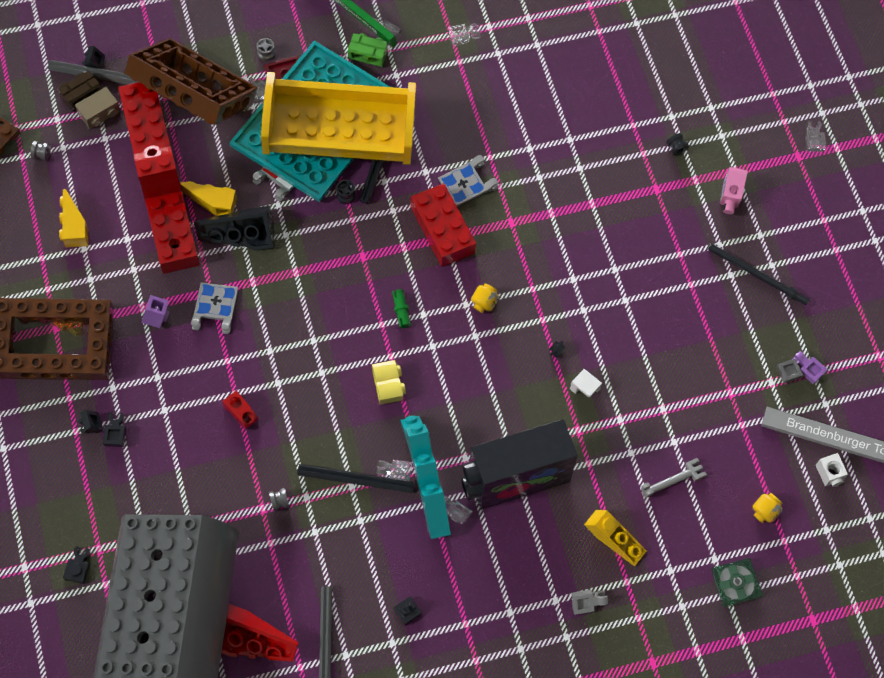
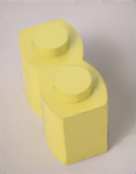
[372,360,406,405]

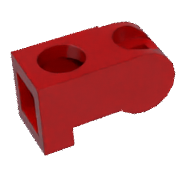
[222,390,259,430]

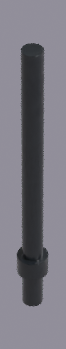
[708,244,810,305]

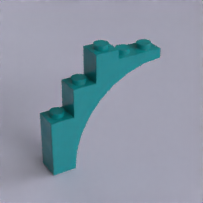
[400,416,451,539]

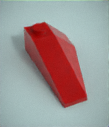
[222,604,299,662]

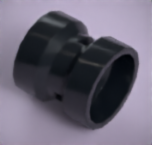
[336,180,355,205]

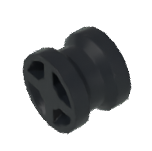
[666,133,689,156]

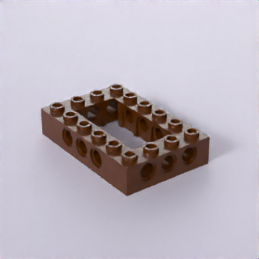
[124,38,258,125]
[0,298,114,380]

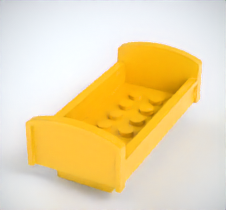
[261,72,416,165]

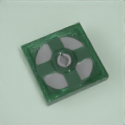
[711,558,763,608]

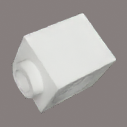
[816,453,848,487]

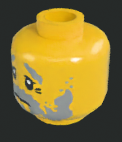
[471,284,499,313]
[752,493,783,523]

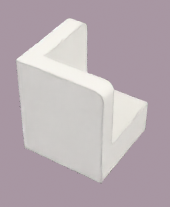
[570,369,602,397]

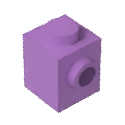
[141,295,169,328]

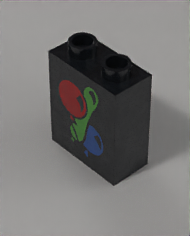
[461,419,578,510]

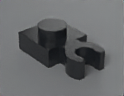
[103,412,126,447]
[63,546,90,584]

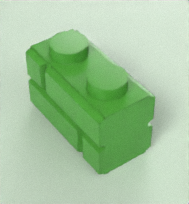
[348,33,388,67]

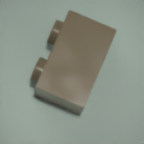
[75,87,121,129]

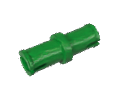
[392,289,411,329]

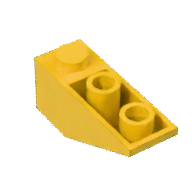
[180,181,237,216]
[59,189,88,247]
[584,510,646,566]

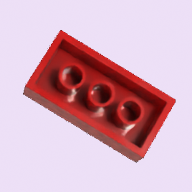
[410,183,476,267]

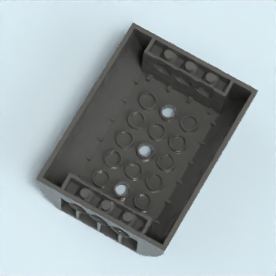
[93,514,239,678]

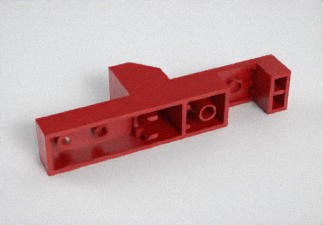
[118,82,200,274]

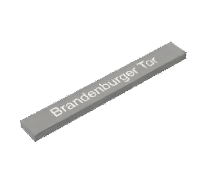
[761,407,884,463]

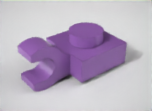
[793,351,827,384]

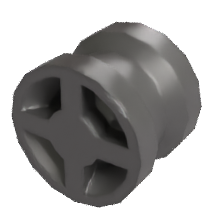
[256,38,275,61]
[30,141,51,161]
[269,488,289,511]

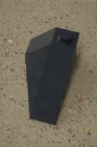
[194,206,274,250]

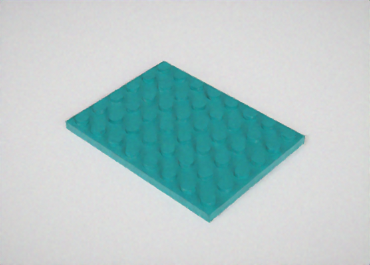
[229,40,390,203]

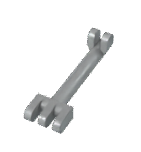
[641,458,707,497]

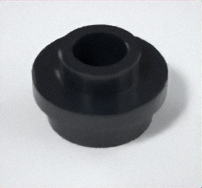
[549,340,566,358]

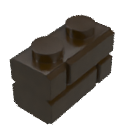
[58,70,101,111]

